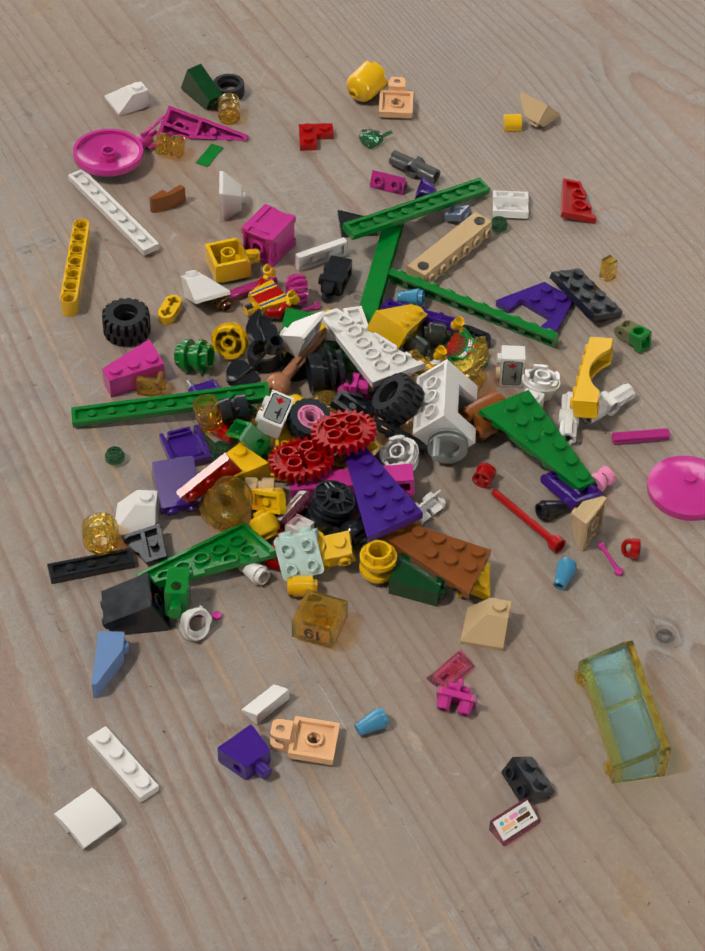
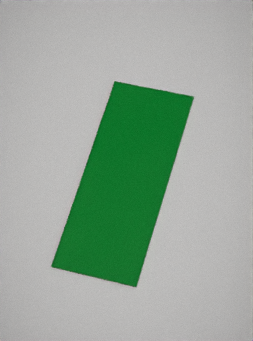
[196,144,223,167]

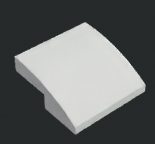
[492,190,529,219]
[54,788,122,850]

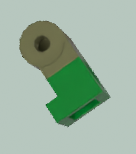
[614,320,652,354]

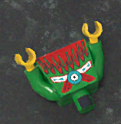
[433,316,490,374]

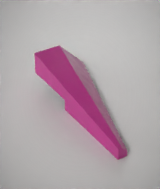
[157,106,248,141]

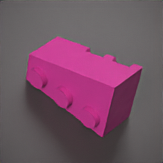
[102,339,165,398]

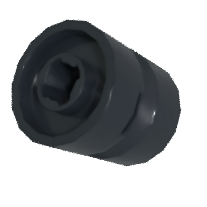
[218,393,251,425]

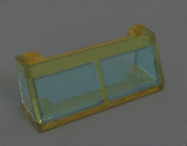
[574,640,671,784]

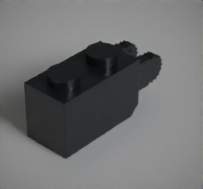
[318,255,352,303]

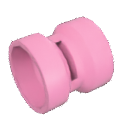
[591,466,616,491]

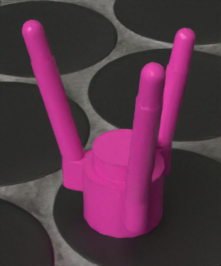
[137,115,180,150]

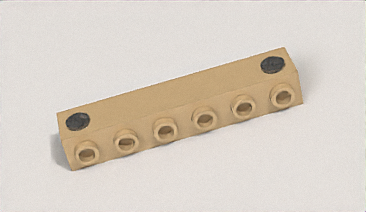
[407,212,492,283]

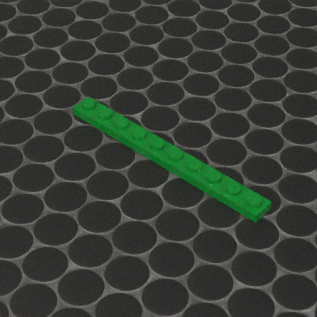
[342,177,491,240]
[388,268,559,349]
[71,382,270,428]

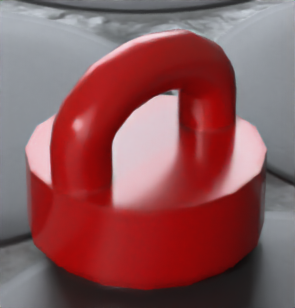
[621,538,641,560]

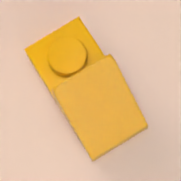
[251,487,286,515]

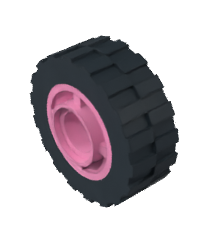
[286,398,330,440]

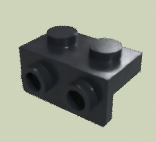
[501,757,555,804]

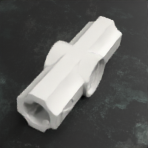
[583,383,635,424]
[558,391,579,446]

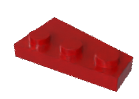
[560,178,597,224]
[176,453,242,503]

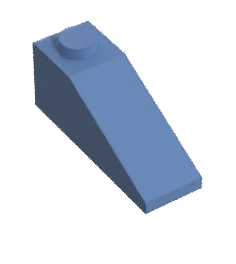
[92,631,130,698]

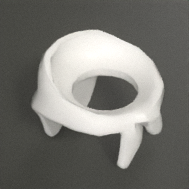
[177,605,212,641]

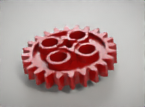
[311,409,377,457]
[268,436,335,484]

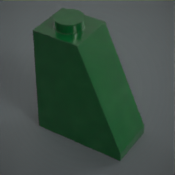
[181,64,223,110]
[388,553,447,607]

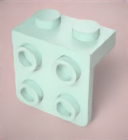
[273,526,324,581]

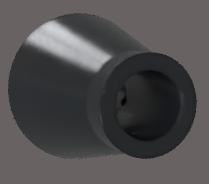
[535,500,567,520]

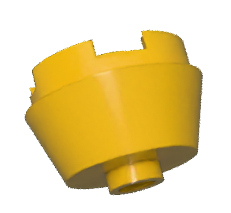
[211,322,249,360]

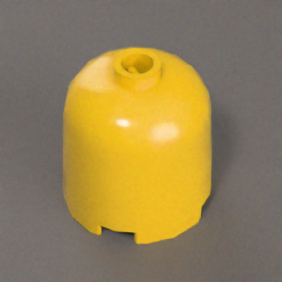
[346,60,389,102]

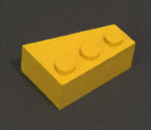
[367,304,428,349]
[202,443,269,503]

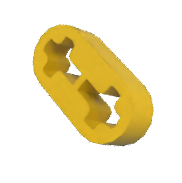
[158,295,182,325]

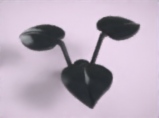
[226,309,307,386]

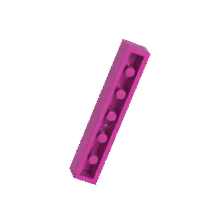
[290,463,415,505]

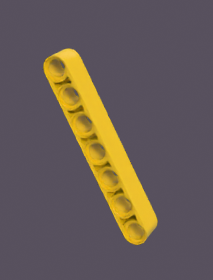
[60,219,91,317]

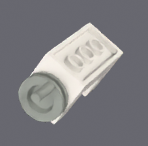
[413,359,478,463]

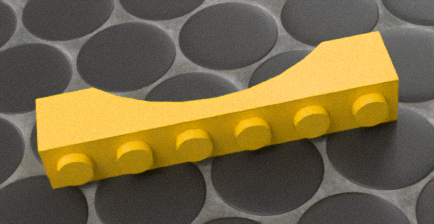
[570,337,613,419]

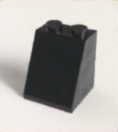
[100,573,171,635]

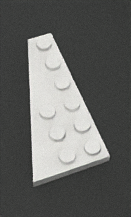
[322,308,425,388]

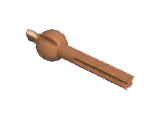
[265,331,326,395]

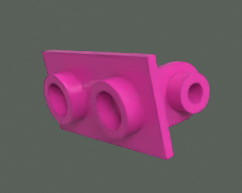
[370,170,408,195]

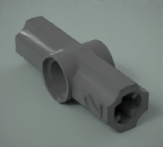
[389,150,440,184]

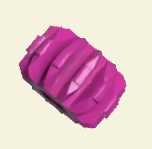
[285,274,309,306]

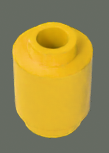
[287,575,317,597]

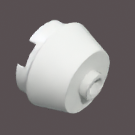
[522,364,561,401]
[380,435,419,471]

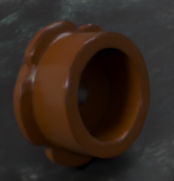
[215,295,233,311]

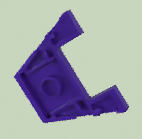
[496,282,573,332]

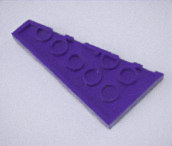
[344,446,423,543]

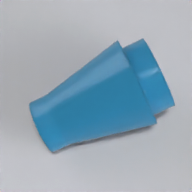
[397,288,425,306]
[553,557,577,590]
[354,707,390,736]

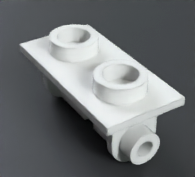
[415,490,446,526]

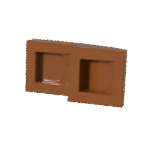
[150,185,186,213]

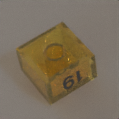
[292,589,348,649]

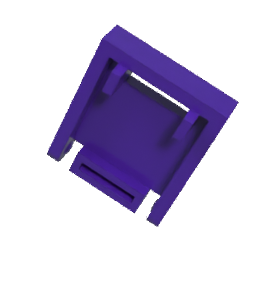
[159,425,212,467]
[540,471,603,510]

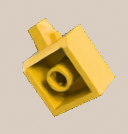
[205,238,260,283]

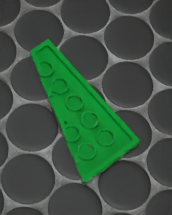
[478,390,595,491]
[136,521,277,588]

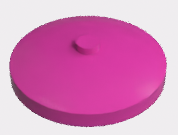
[73,129,144,177]
[647,456,705,521]

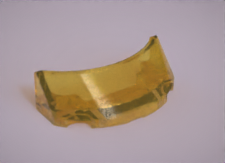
[408,336,489,377]

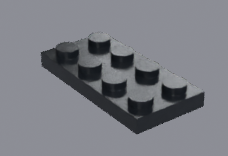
[549,268,623,321]

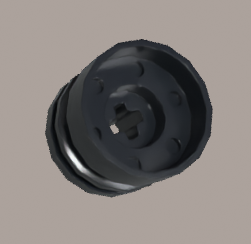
[305,350,346,394]
[305,480,356,536]

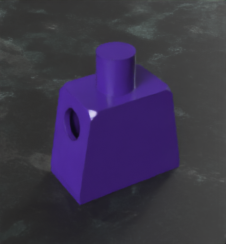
[217,724,273,780]

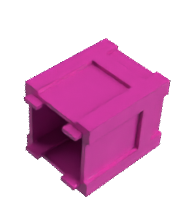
[241,204,296,268]

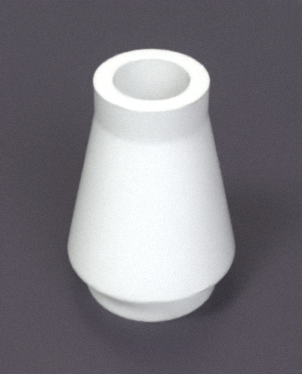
[239,563,270,585]

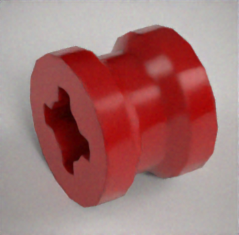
[472,463,497,488]

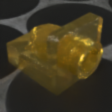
[136,371,167,397]

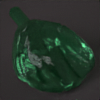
[359,129,393,149]
[203,435,235,462]

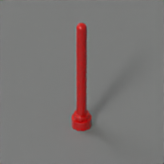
[491,489,566,553]

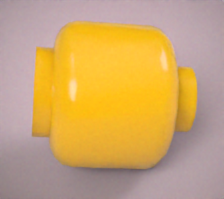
[249,508,280,540]

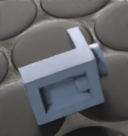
[443,205,473,223]

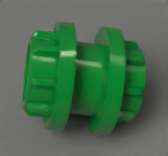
[174,339,215,374]

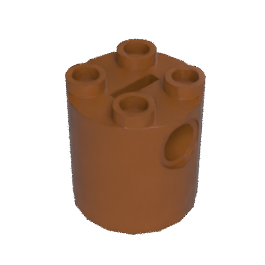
[458,390,506,443]

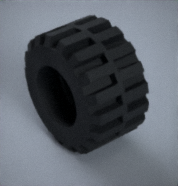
[102,298,151,347]
[371,372,424,427]

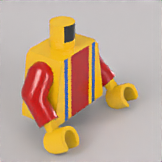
[243,264,300,319]

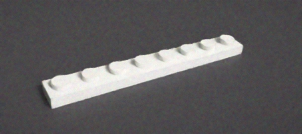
[68,169,159,256]

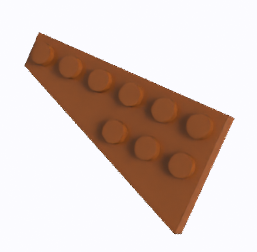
[378,523,491,599]

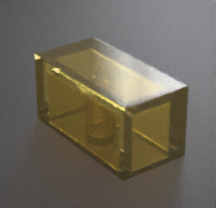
[599,255,618,282]

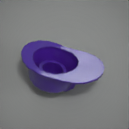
[415,175,437,199]

